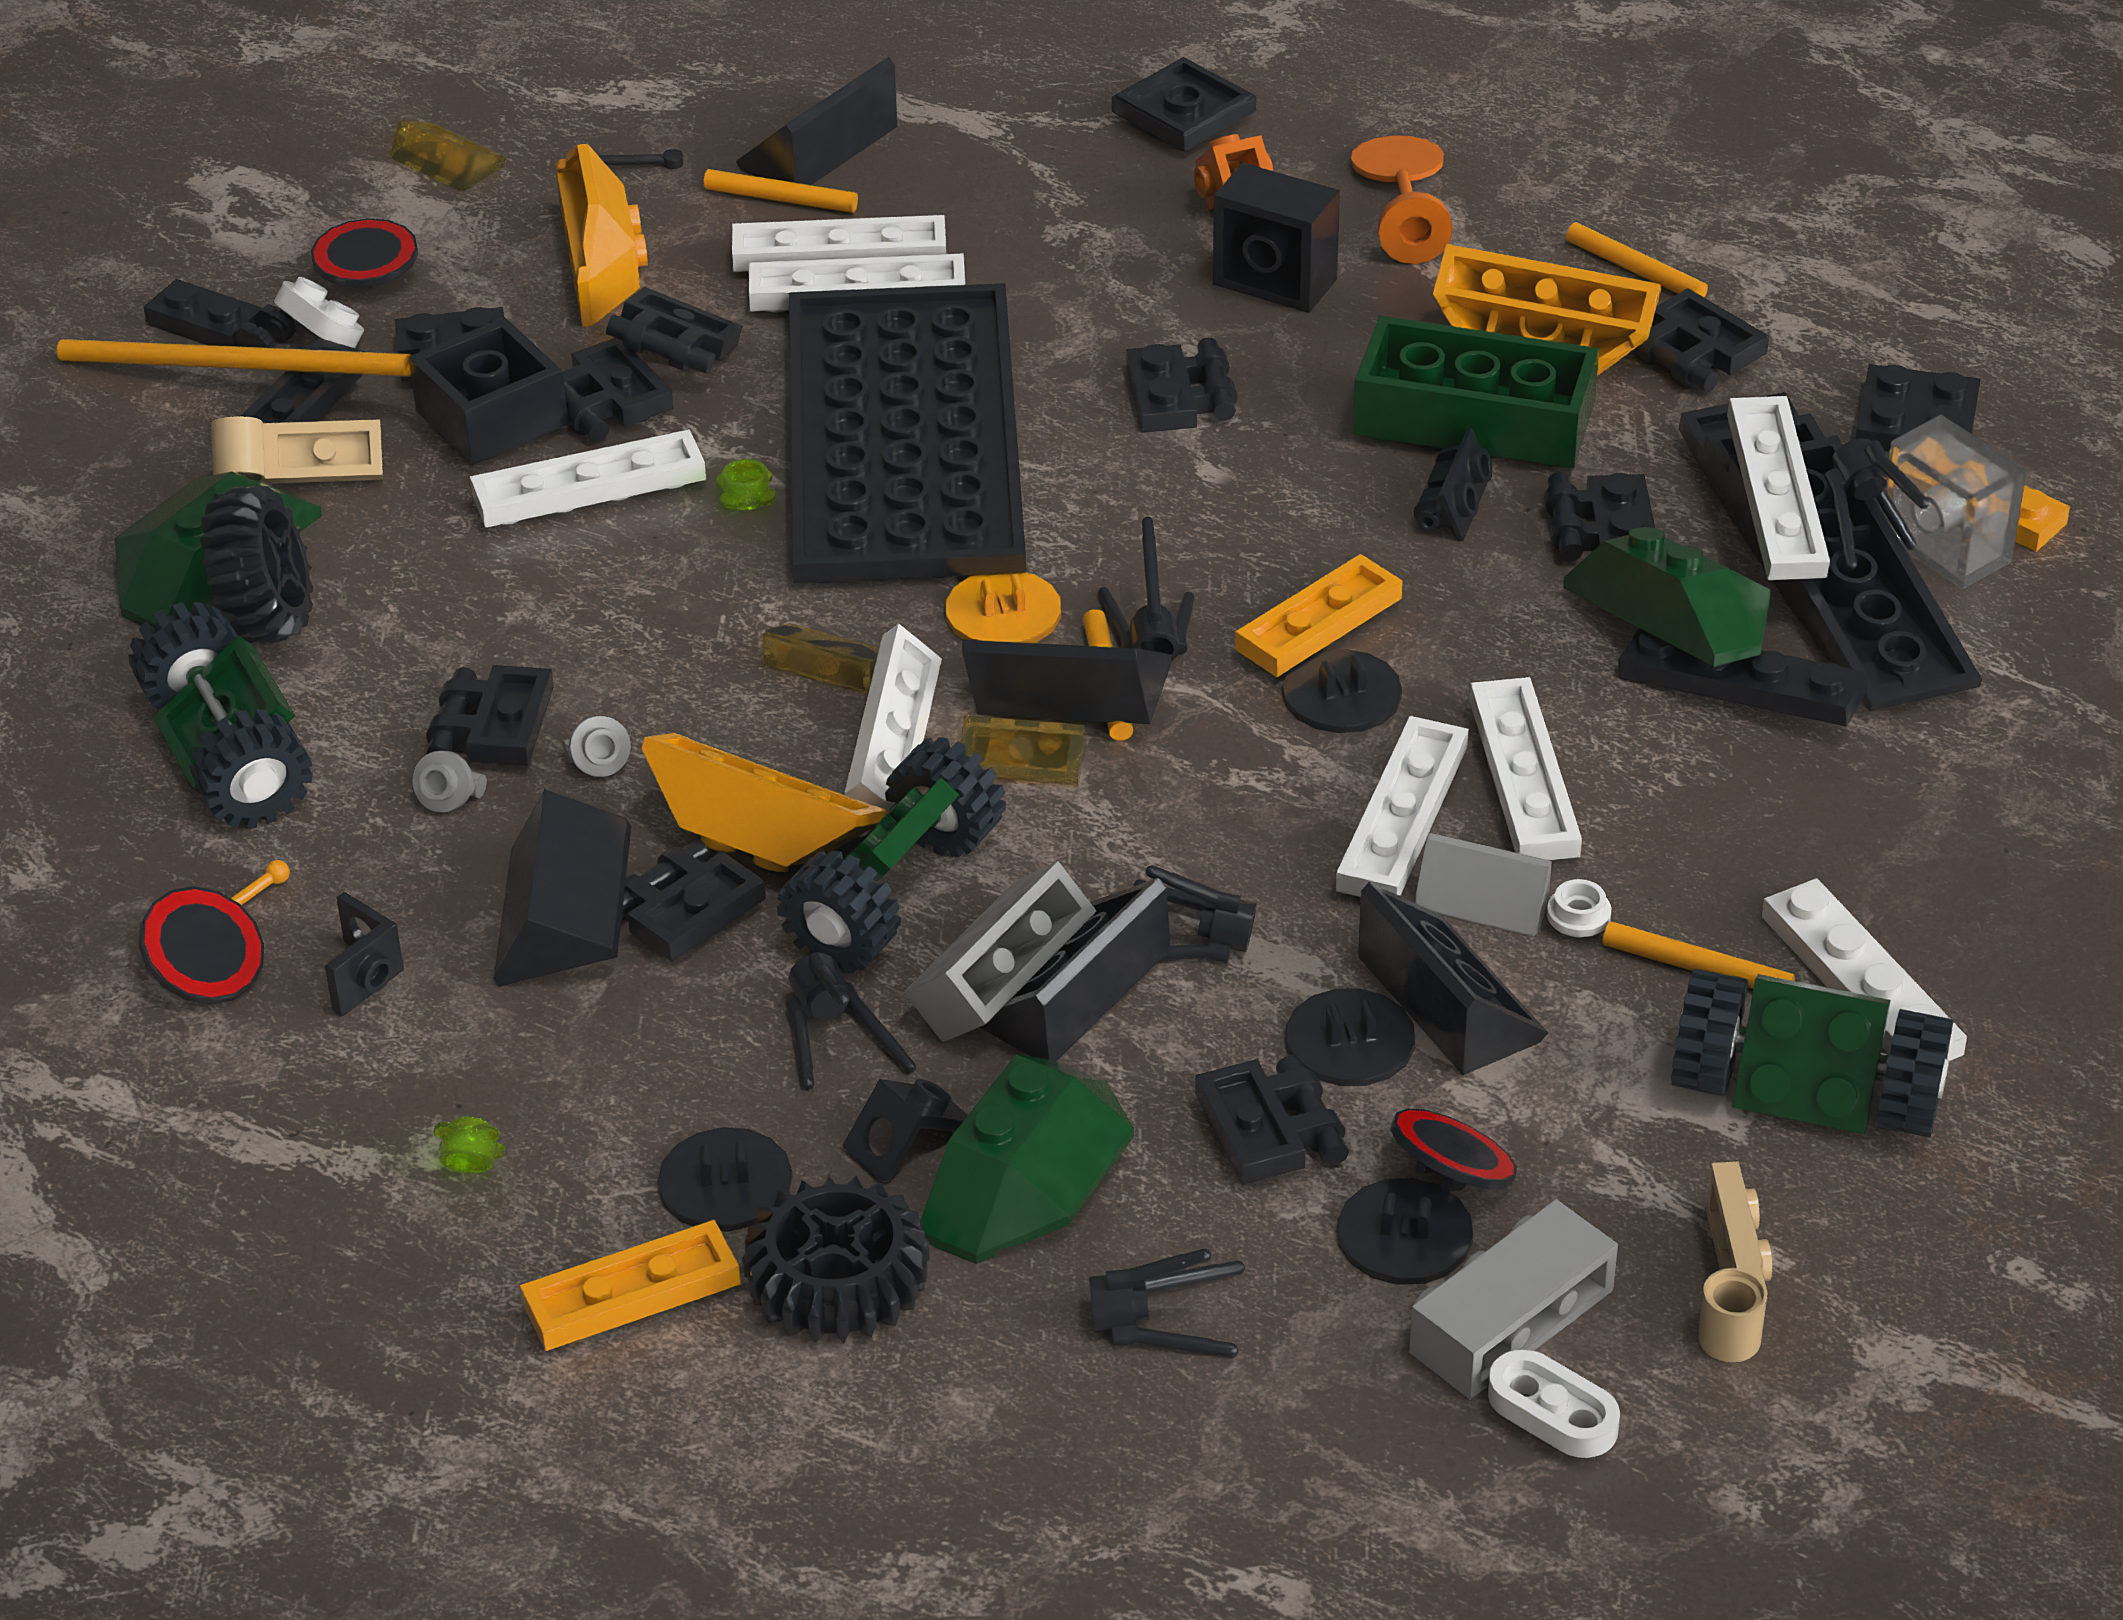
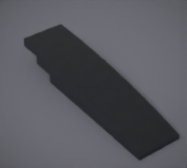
[1679,392,1982,711]

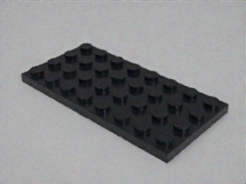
[789,283,1026,583]

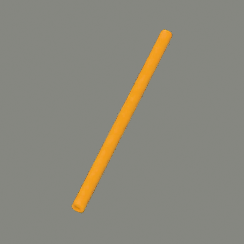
[57,339,411,376]

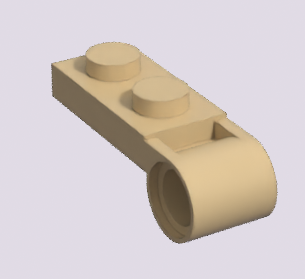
[211,416,383,484]
[1698,1161,1772,1362]

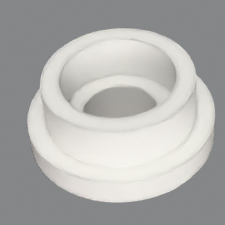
[1547,879,1611,938]

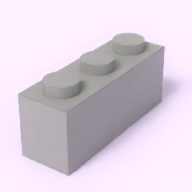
[904,861,1096,1042]
[1409,1199,1618,1400]

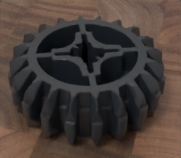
[200,485,314,644]
[742,1175,930,1344]

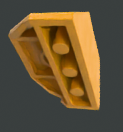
[555,144,648,327]
[1433,244,1661,376]
[642,733,887,872]

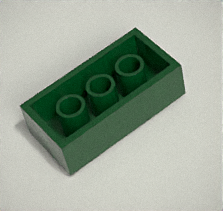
[1353,315,1599,468]

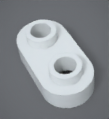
[274,277,364,348]
[1488,1350,1620,1458]

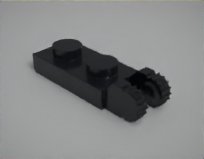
[143,279,296,348]

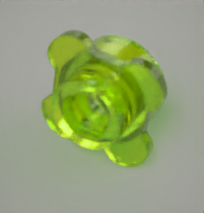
[716,459,776,510]
[433,1117,505,1174]

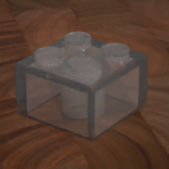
[1882,415,2027,590]

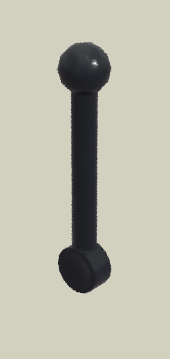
[598,149,684,169]

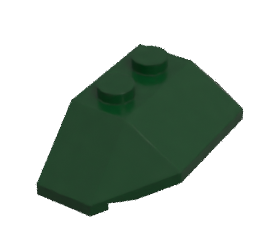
[115,471,322,627]
[1563,527,1770,667]
[921,1054,1134,1264]

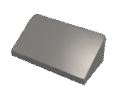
[1415,833,1552,936]

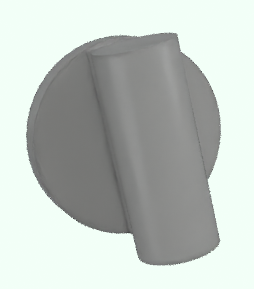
[562,716,631,777]
[413,751,487,812]

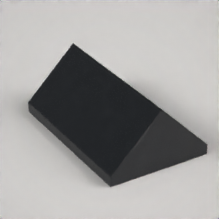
[736,57,898,185]
[962,640,1171,724]
[494,789,632,987]
[980,877,1171,1062]
[1358,882,1548,1075]

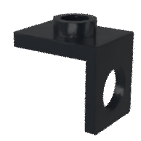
[325,892,404,1016]
[843,1079,968,1182]

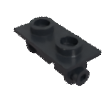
[1414,428,1492,541]

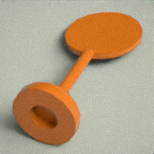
[1351,136,1453,265]

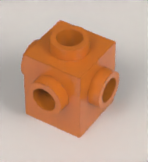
[1193,134,1273,211]

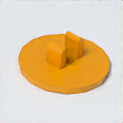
[946,572,1061,643]

